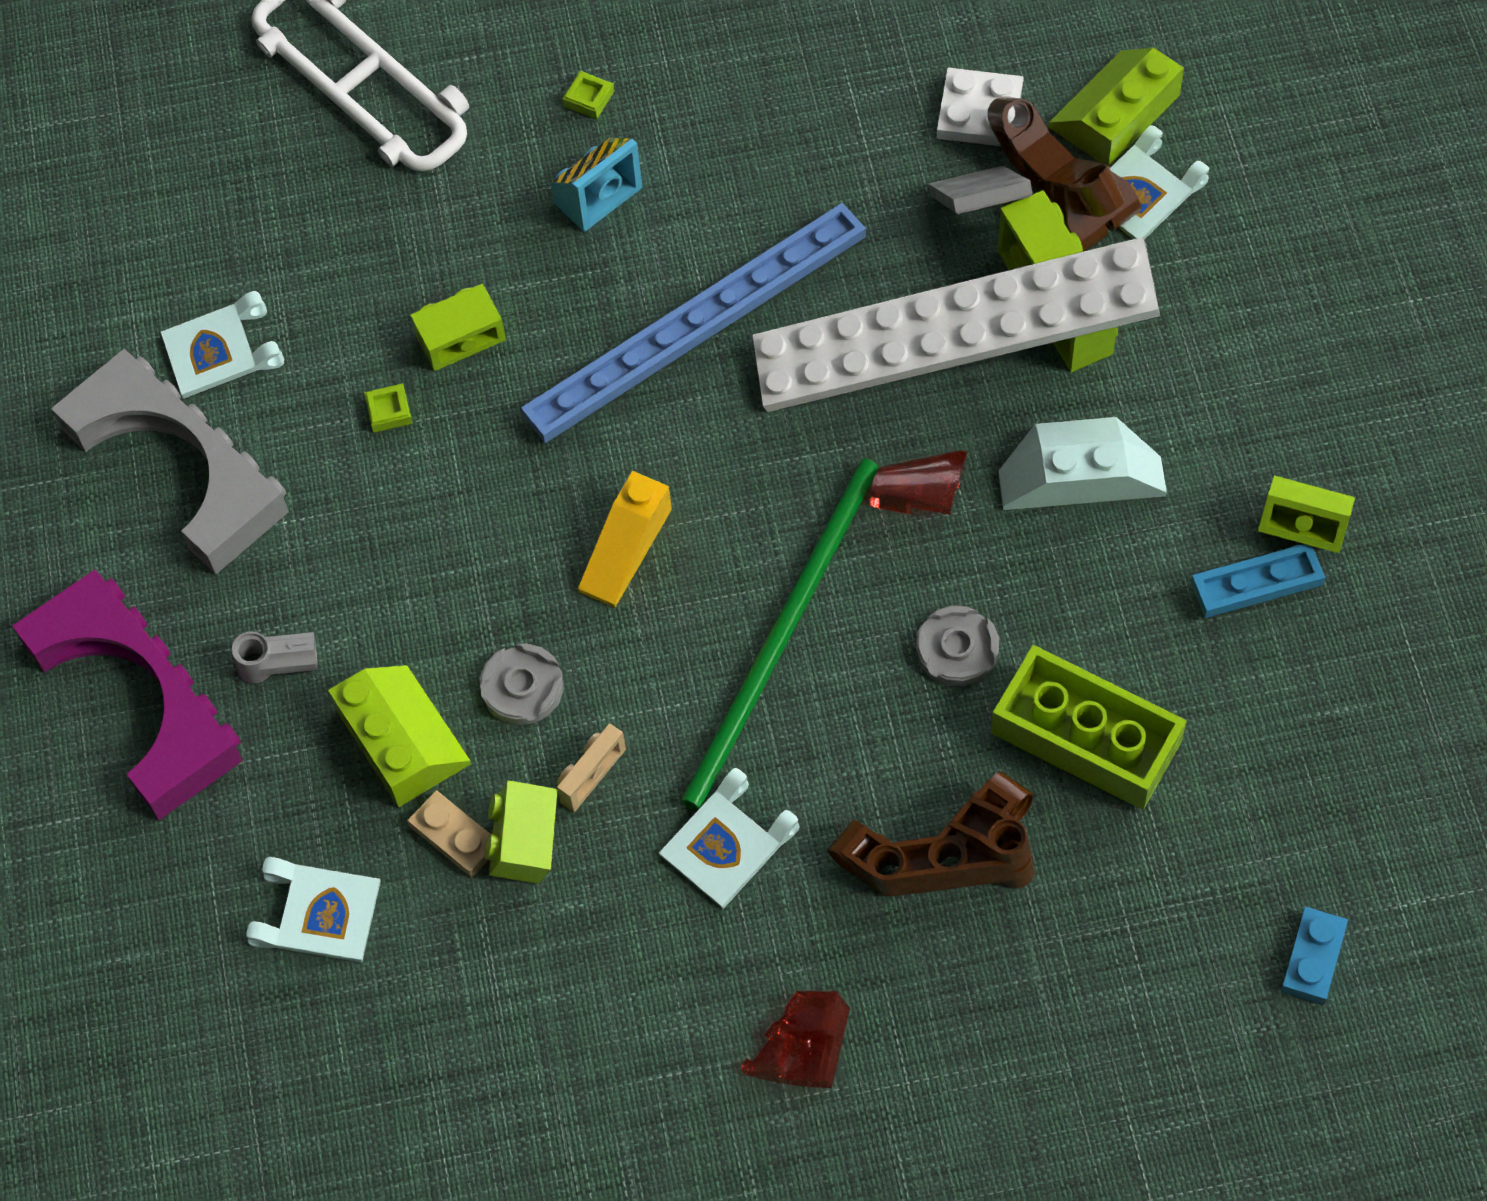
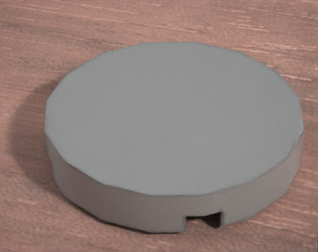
[916,606,999,687]
[479,643,564,725]

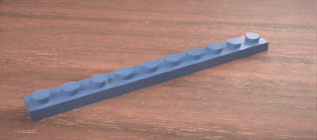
[521,203,866,443]

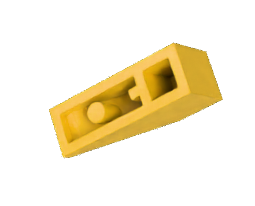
[578,471,672,608]

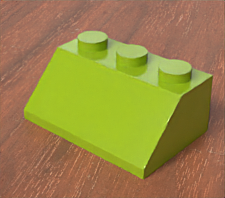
[1048,48,1184,167]
[328,665,471,807]

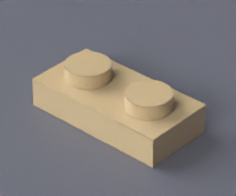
[557,723,626,813]
[407,790,490,878]

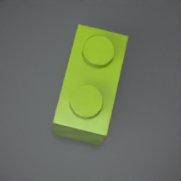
[410,283,506,371]
[1258,475,1355,553]
[484,780,557,884]

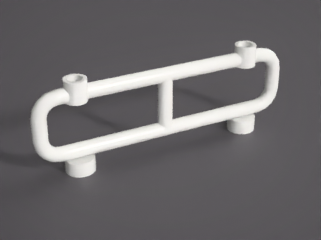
[251,0,469,171]

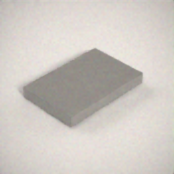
[929,166,1033,214]

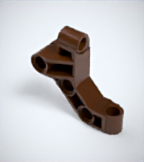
[987,96,1142,252]
[827,771,1035,896]

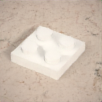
[937,68,1023,146]

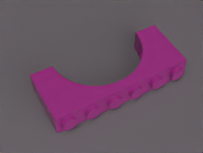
[12,569,243,820]

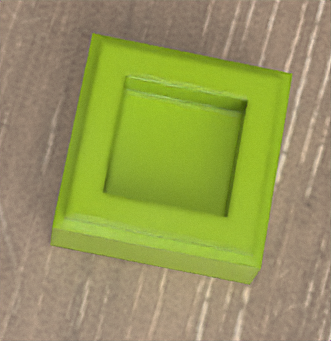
[562,71,614,119]
[364,383,413,433]

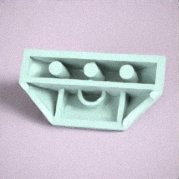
[998,417,1167,510]

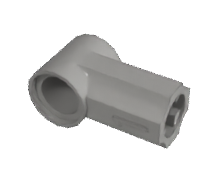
[231,631,318,683]

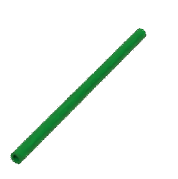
[681,458,879,811]

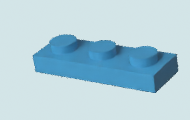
[1191,544,1326,618]

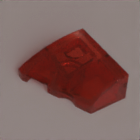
[870,450,968,515]
[741,991,850,1088]

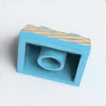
[551,138,642,232]

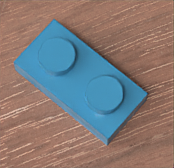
[1281,907,1348,1005]

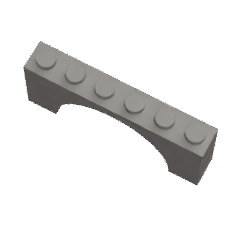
[51,349,289,575]

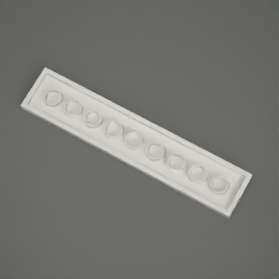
[753,237,1160,412]

